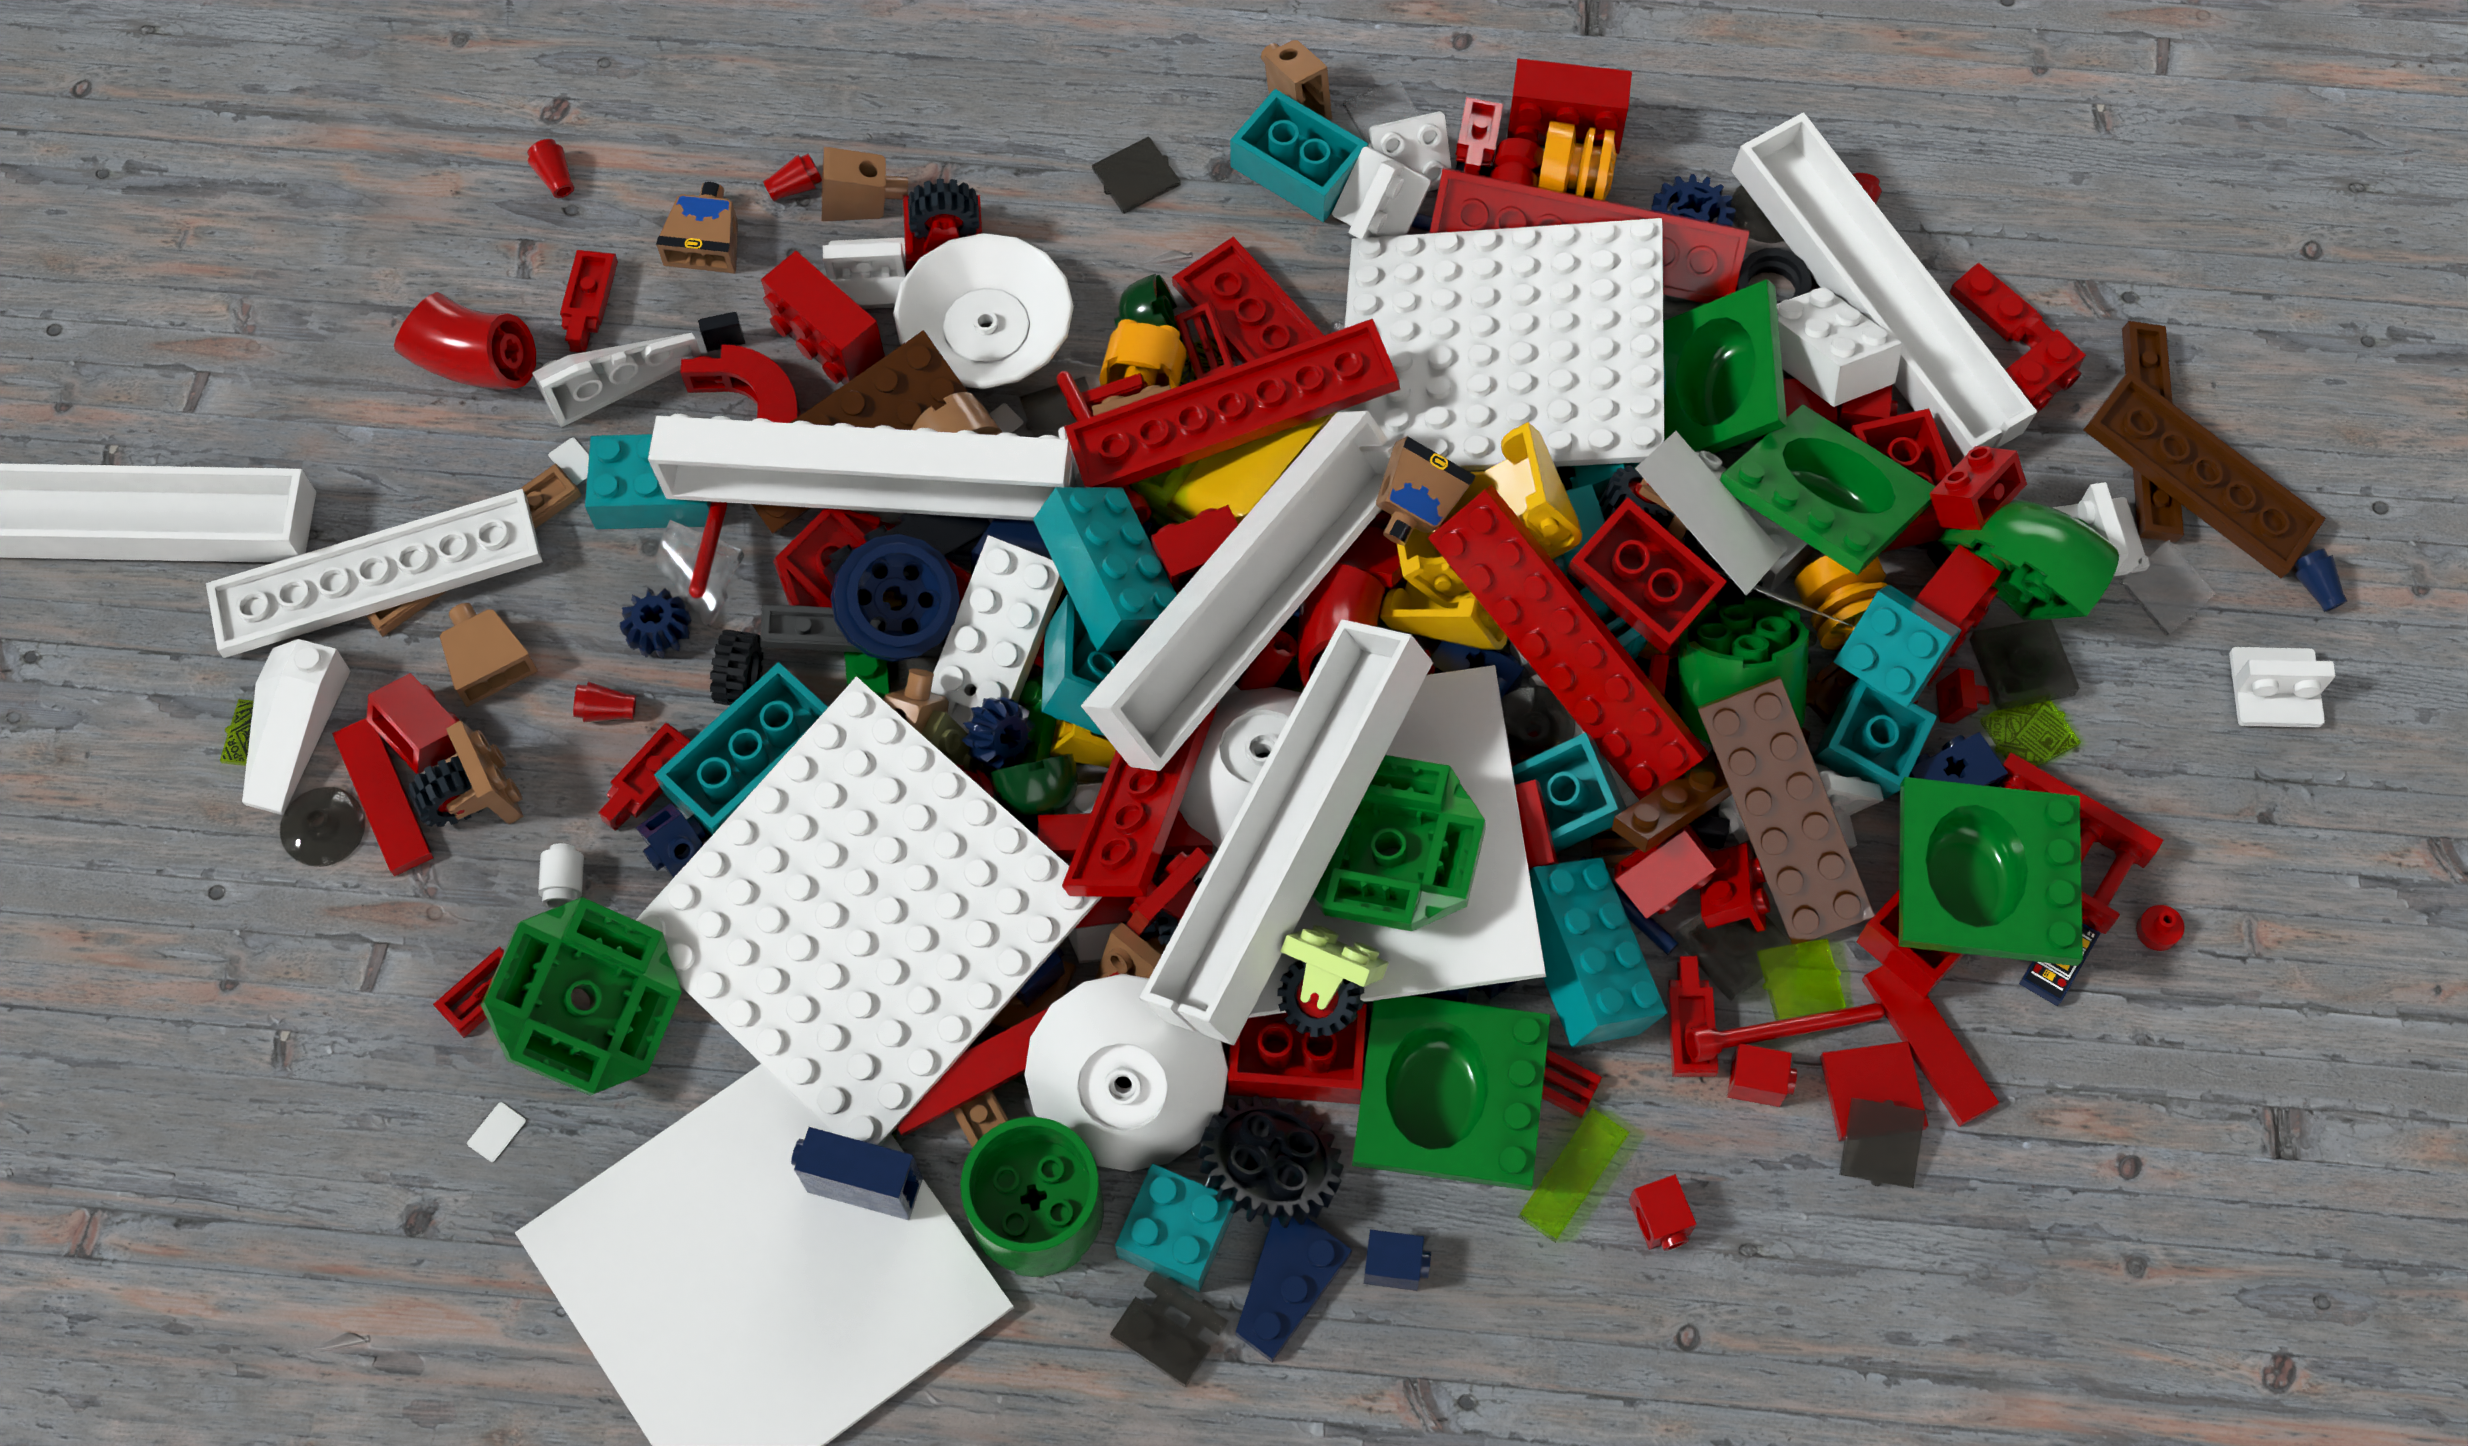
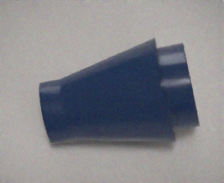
[2294,548,2347,612]

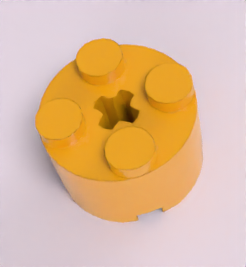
[1099,319,1186,389]

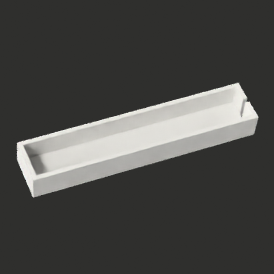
[1731,112,2037,465]
[1081,411,1393,771]
[648,414,1076,521]
[0,463,316,563]
[1139,619,1433,1046]

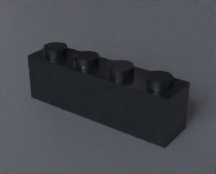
[823,513,991,605]

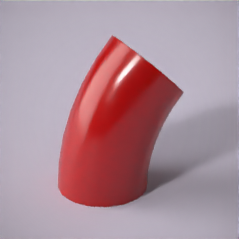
[394,292,536,389]
[1297,563,1385,686]

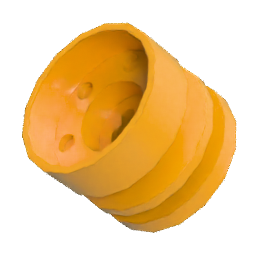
[1538,121,1617,200]
[1794,555,1890,650]

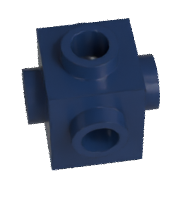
[636,803,706,878]

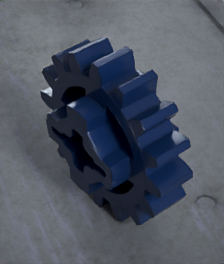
[1651,174,1736,226]

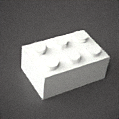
[1777,287,1903,407]

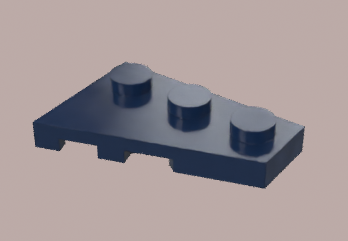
[1235,1216,1352,1362]

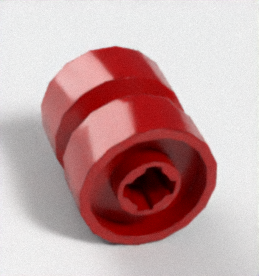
[1490,138,1544,187]

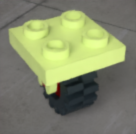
[1277,925,1389,1037]

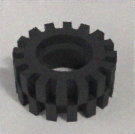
[710,629,764,705]

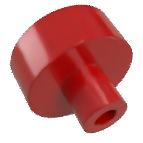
[2136,905,2185,951]

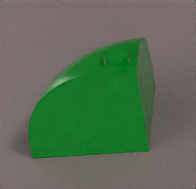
[1938,500,2119,621]

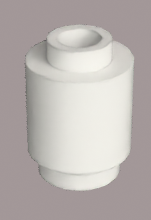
[538,843,584,909]

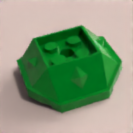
[1311,755,1486,931]
[481,897,682,1096]

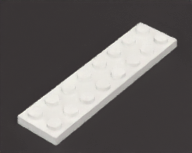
[206,489,543,658]

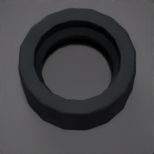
[1735,248,1812,304]

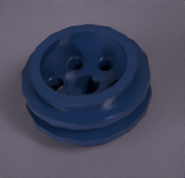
[830,534,960,662]

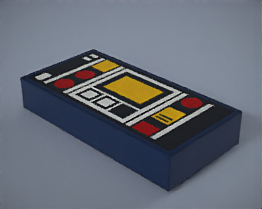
[2019,923,2101,1006]

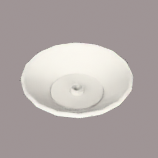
[893,233,1074,389]
[1178,687,1302,849]
[1024,974,1228,1172]

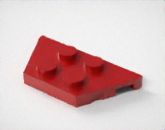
[773,508,895,608]

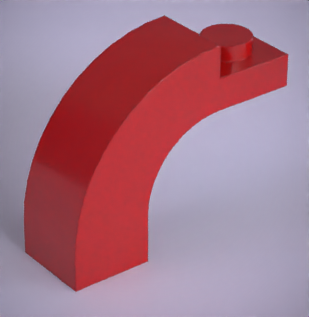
[680,345,801,423]

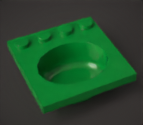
[1640,279,1787,463]
[1720,404,1936,575]
[1899,777,2083,966]
[1352,995,1550,1191]

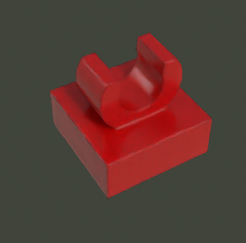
[1936,668,1990,724]

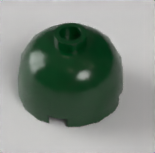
[1114,273,1184,344]
[991,753,1078,824]

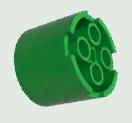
[1677,596,1809,744]
[960,1117,1104,1277]

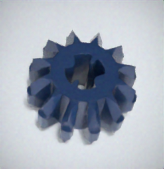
[620,587,692,659]
[962,697,1036,769]

